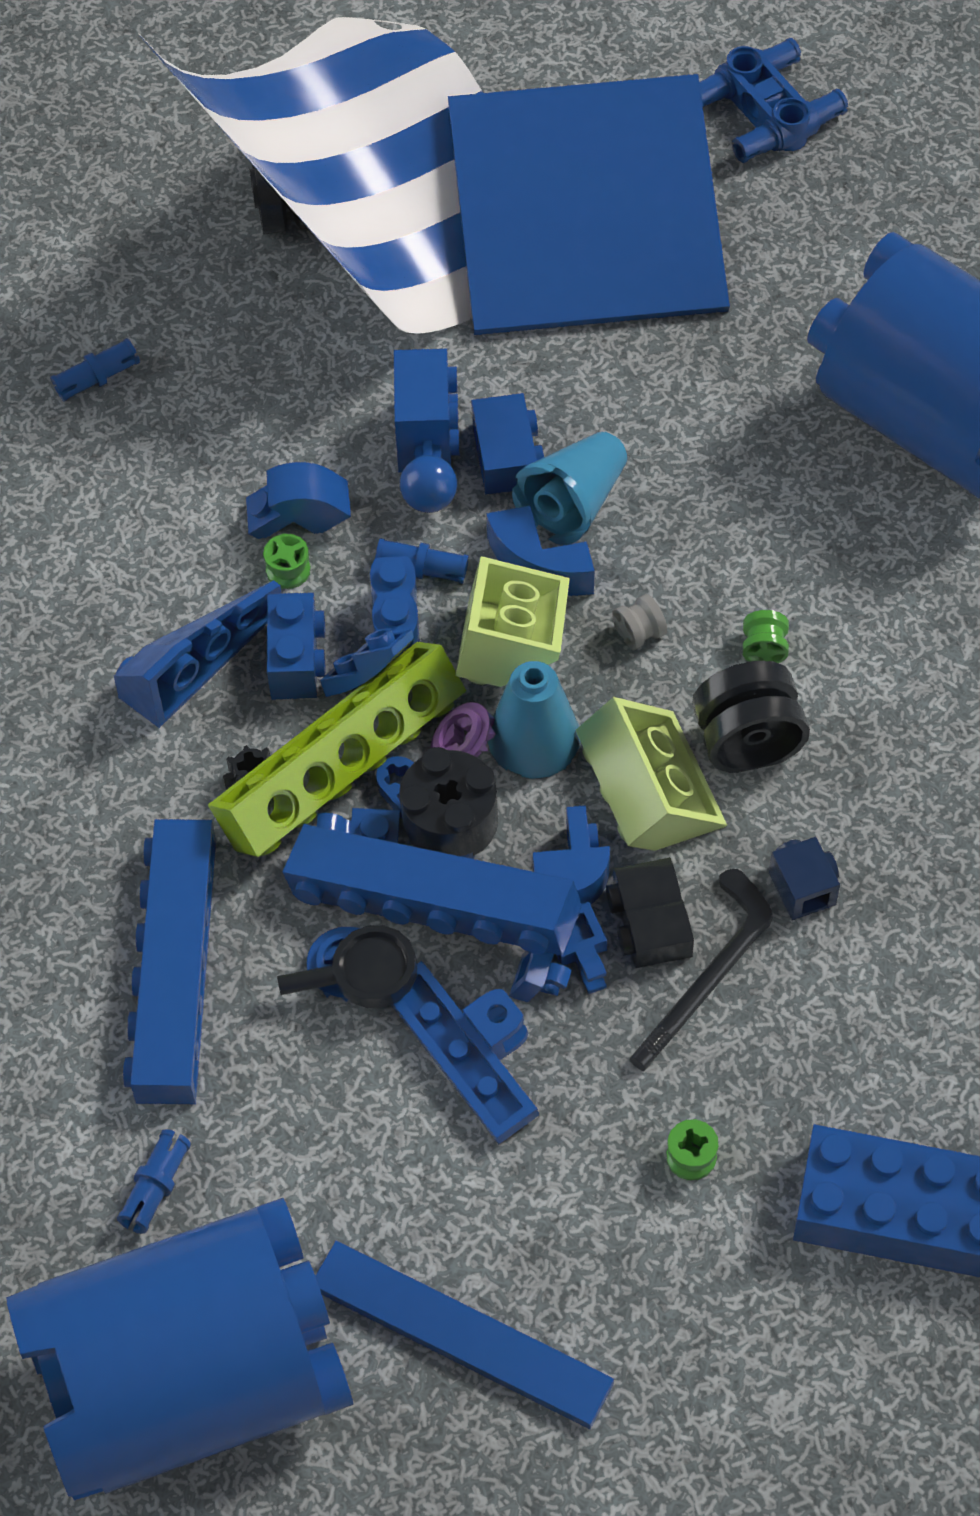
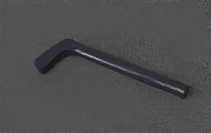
[629,869,773,1071]

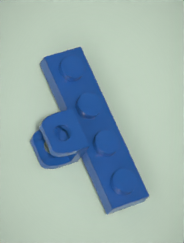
[391,961,539,1145]

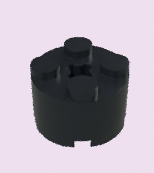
[400,747,498,856]

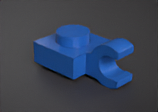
[317,808,400,843]
[556,902,607,994]

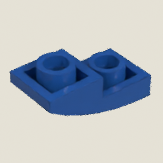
[320,628,414,697]

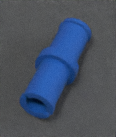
[50,338,140,402]
[375,538,469,584]
[117,1129,191,1234]

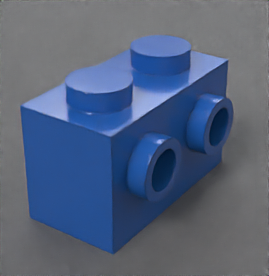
[267,592,326,700]

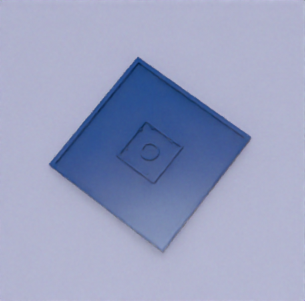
[448,74,730,335]

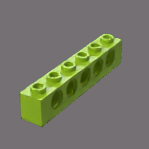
[208,642,467,857]

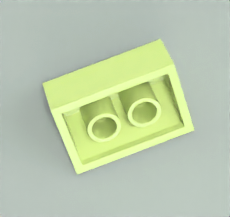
[455,556,570,687]
[576,697,727,851]

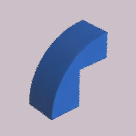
[486,506,595,596]

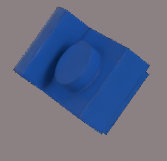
[246,462,351,539]
[533,805,610,905]

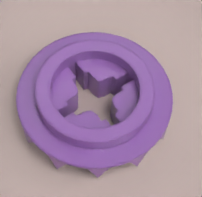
[430,702,496,757]

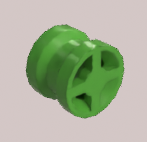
[263,534,311,589]
[742,610,789,663]
[666,1119,719,1180]

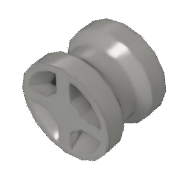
[612,594,667,651]

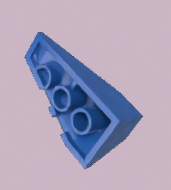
[114,580,282,728]

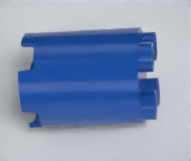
[807,232,980,499]
[6,1197,354,1500]

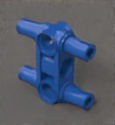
[699,37,848,163]

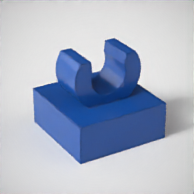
[509,951,572,1002]

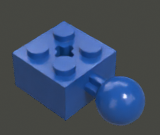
[394,348,460,513]

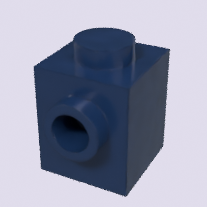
[769,837,840,921]

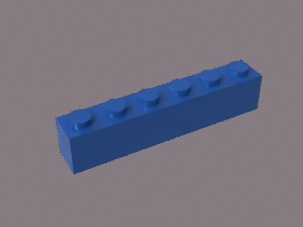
[123,819,216,1104]
[282,824,582,956]

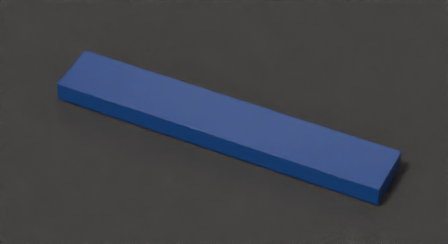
[315,1241,614,1429]

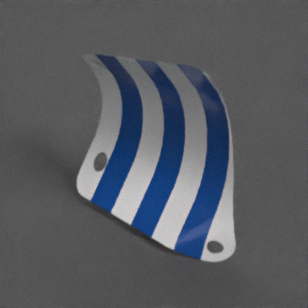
[138,17,483,334]

